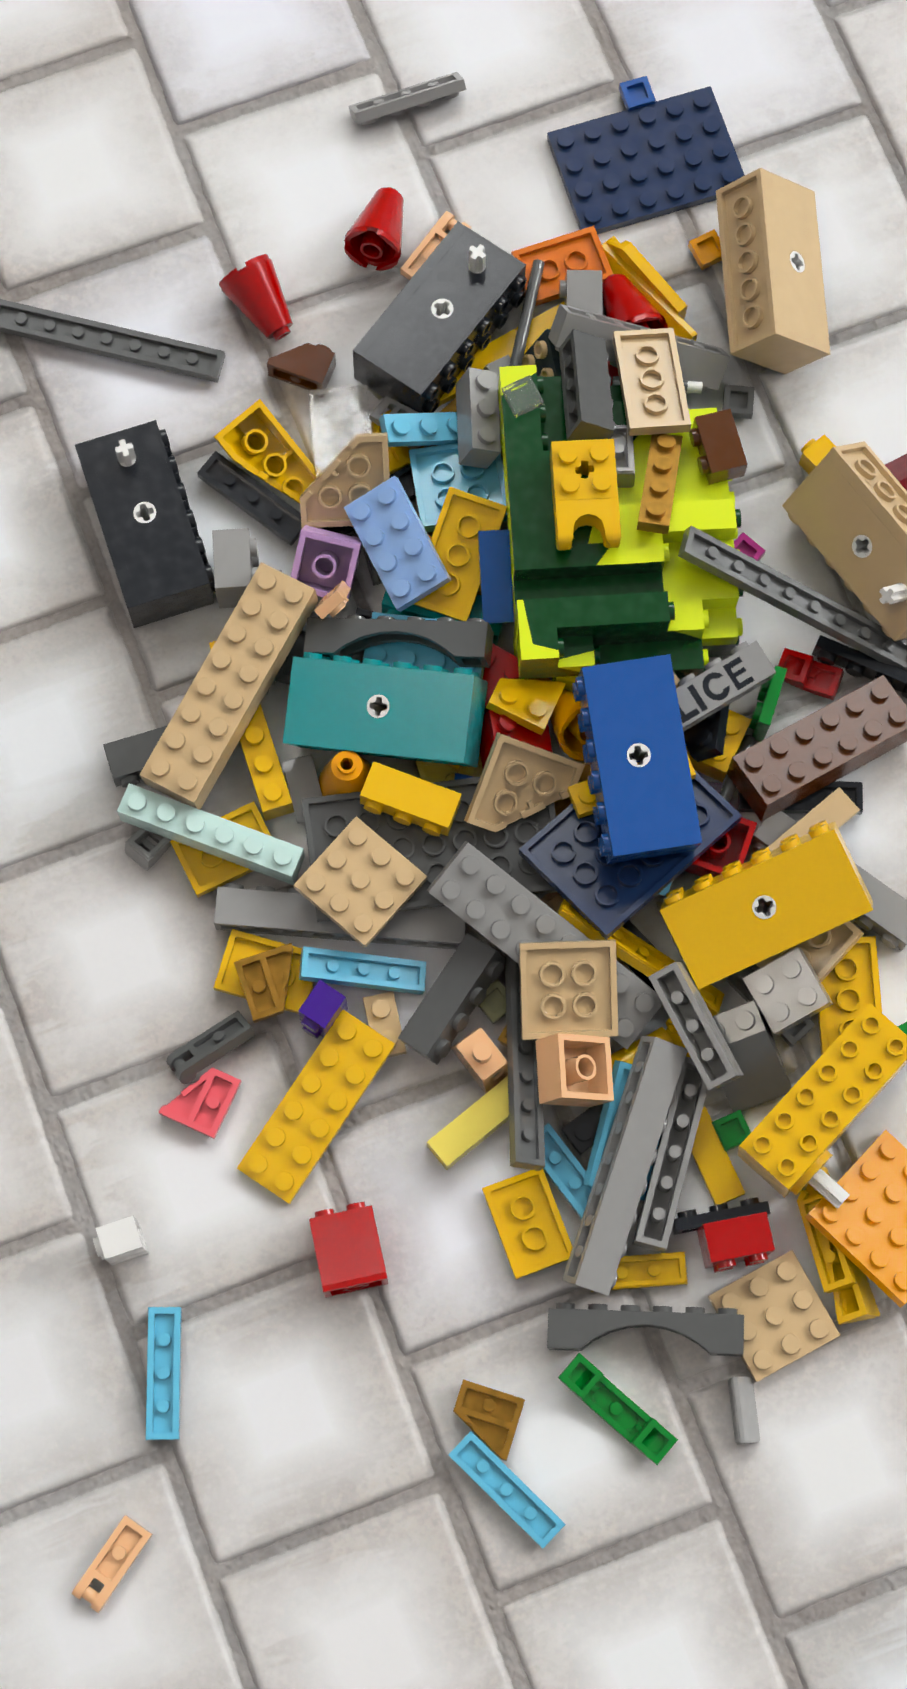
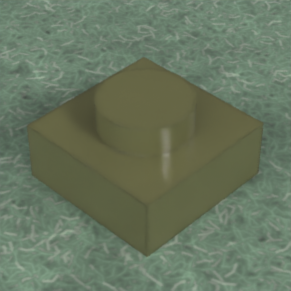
[478,979,506,1024]

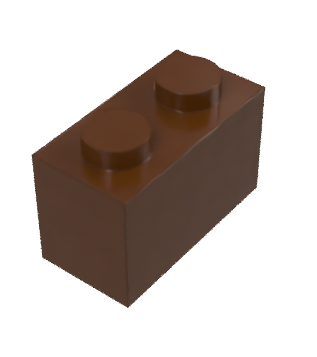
[689,408,748,485]

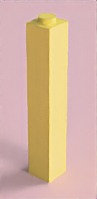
[427,1076,509,1170]

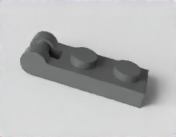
[166,1011,256,1084]

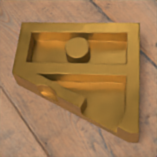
[234,943,293,1023]
[453,1379,525,1461]

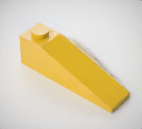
[214,399,320,504]

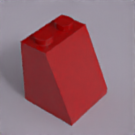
[309,1202,388,1298]

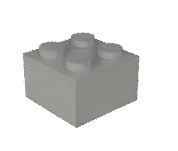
[212,528,259,608]
[743,947,833,1035]

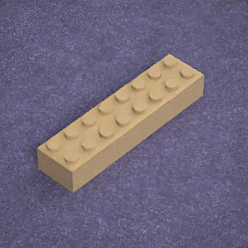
[139,562,318,809]

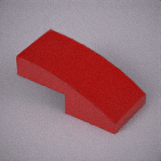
[778,648,844,700]

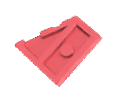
[158,1067,242,1139]

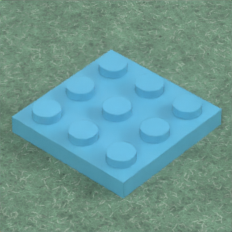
[409,443,507,532]

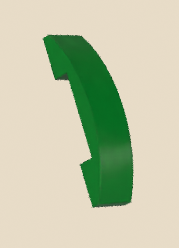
[558,1353,678,1465]

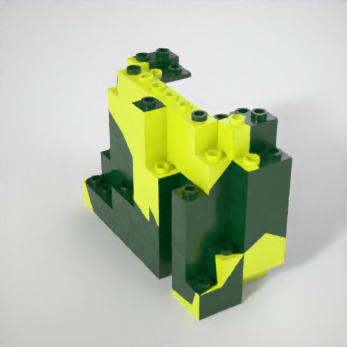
[498,365,744,692]

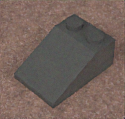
[713,1000,792,1113]

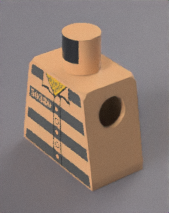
[451,1027,508,1094]

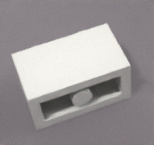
[93,1216,149,1266]

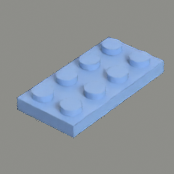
[344,476,452,612]

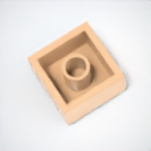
[535,1033,614,1107]

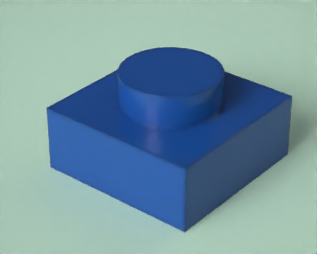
[619,76,656,111]

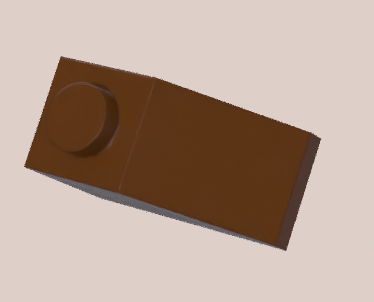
[267,343,336,395]

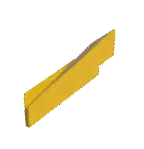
[602,236,697,341]
[797,1166,880,1325]

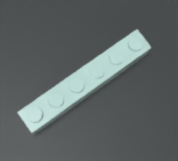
[117,783,305,885]

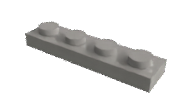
[348,72,466,125]

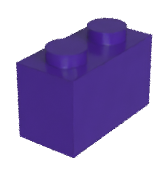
[298,980,348,1039]

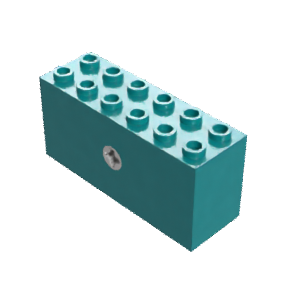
[283,652,488,768]

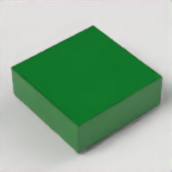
[712,1110,751,1152]

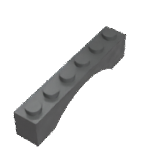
[303,614,494,668]
[547,1303,744,1357]

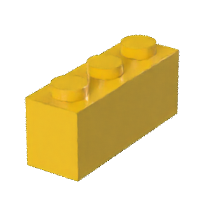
[360,761,462,836]

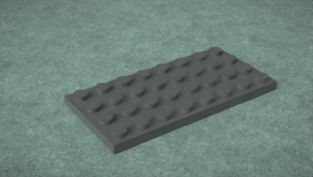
[302,777,557,922]

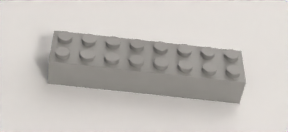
[427,841,663,1049]

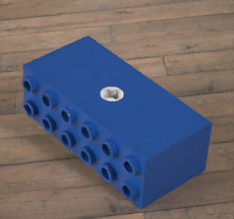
[572,654,702,864]

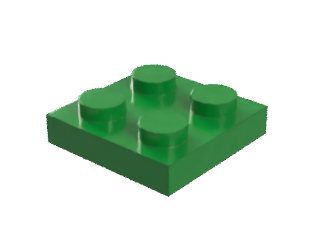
[748,665,787,742]

